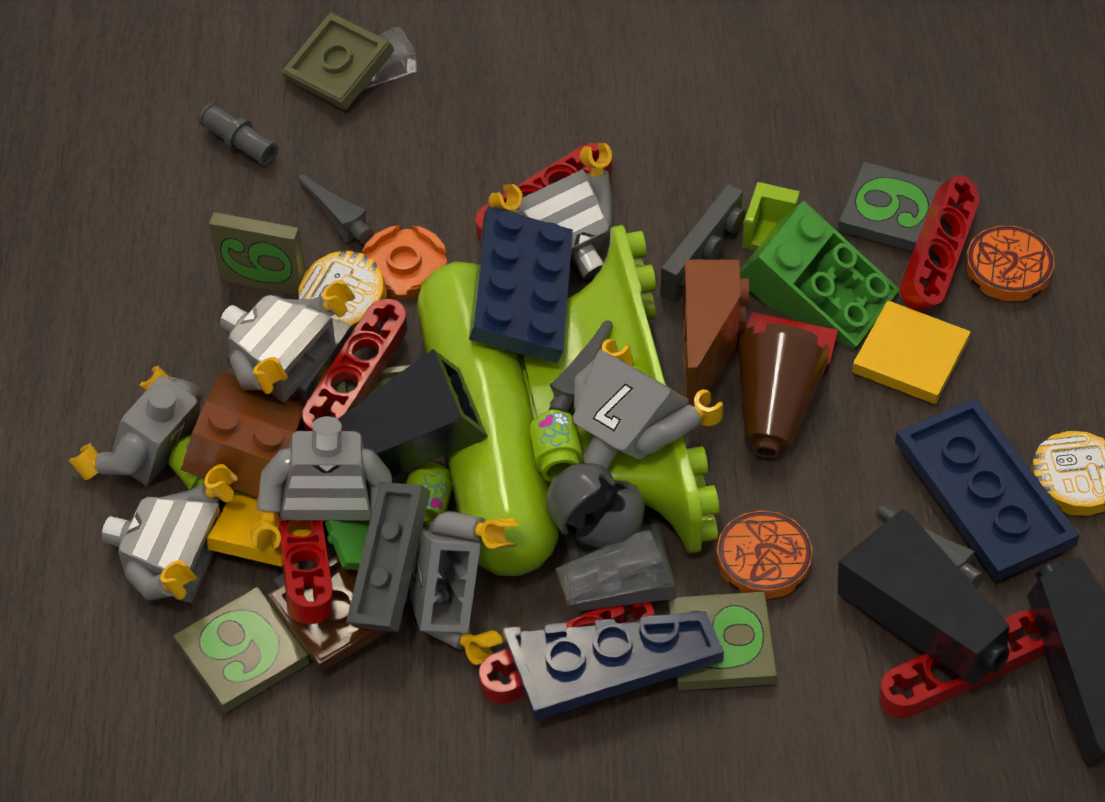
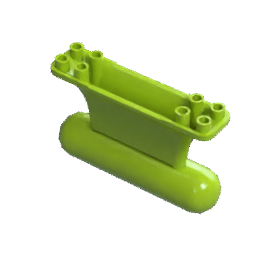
[417,225,719,576]

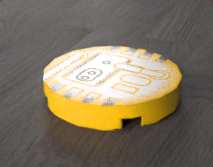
[298,250,387,330]
[1031,431,1105,516]

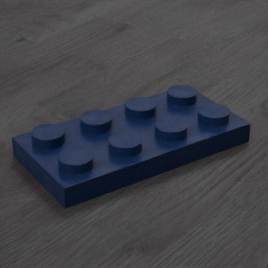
[468,206,573,364]
[895,398,1080,582]

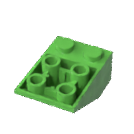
[740,201,900,349]

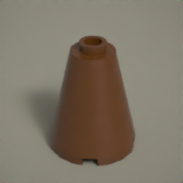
[738,324,829,458]

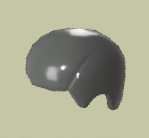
[546,463,616,535]
[576,480,645,552]

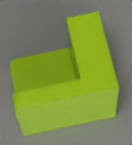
[742,182,800,251]

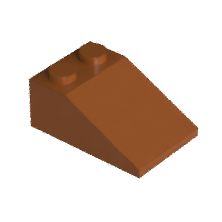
[682,260,749,407]
[181,371,307,498]

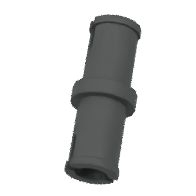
[198,102,278,166]

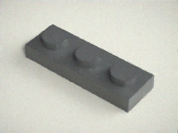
[660,184,745,303]
[346,482,430,632]

